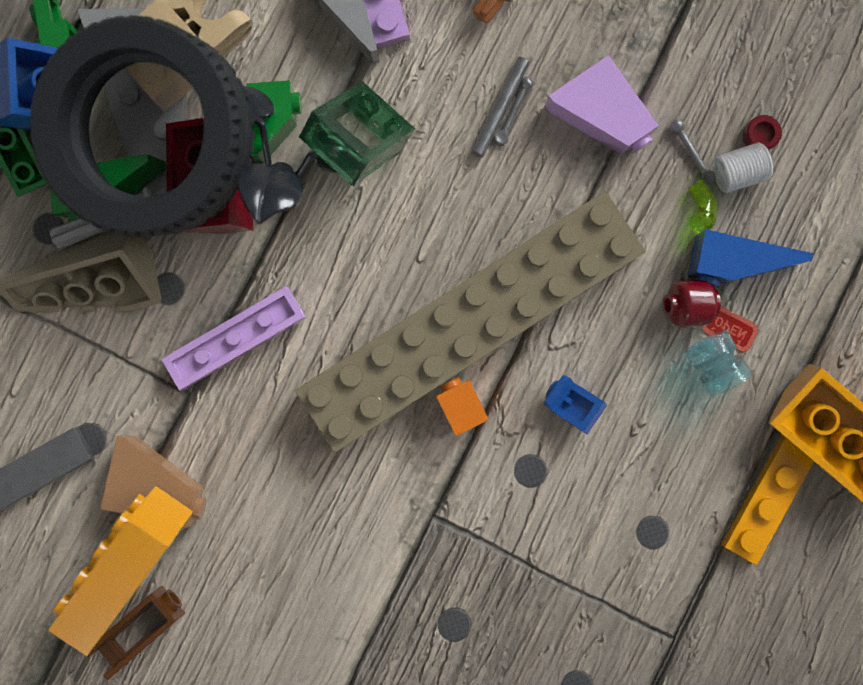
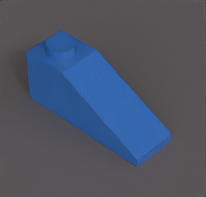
[687,230,814,288]

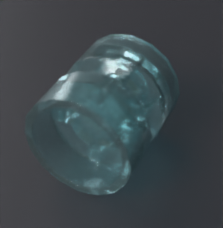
[684,329,752,396]

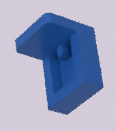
[544,374,607,435]

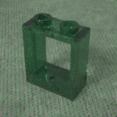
[299,81,416,187]

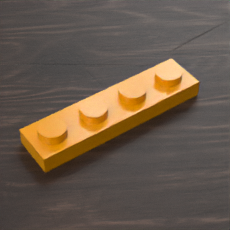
[721,435,814,565]

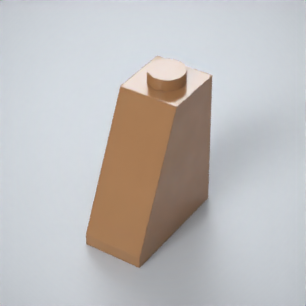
[100,434,206,528]

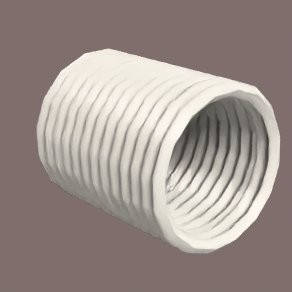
[713,142,773,193]

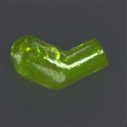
[688,179,718,233]

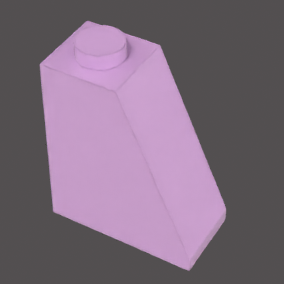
[545,55,658,155]

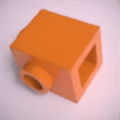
[436,377,489,436]

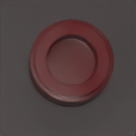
[742,115,782,151]

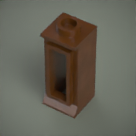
[87,586,185,681]

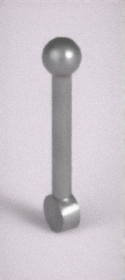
[494,76,534,145]
[670,119,716,185]

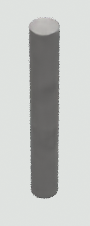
[471,57,530,158]

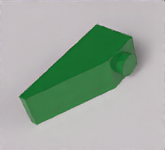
[50,154,166,222]

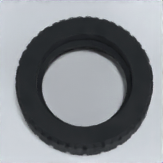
[30,15,255,236]

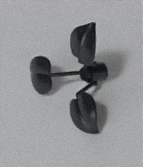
[238,86,373,225]

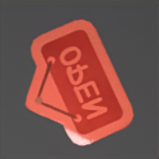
[702,306,759,352]

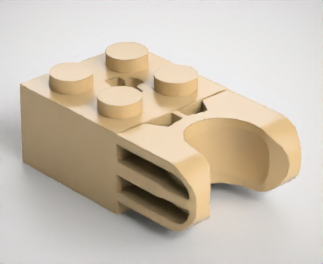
[125,0,253,112]

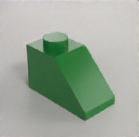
[246,80,302,164]

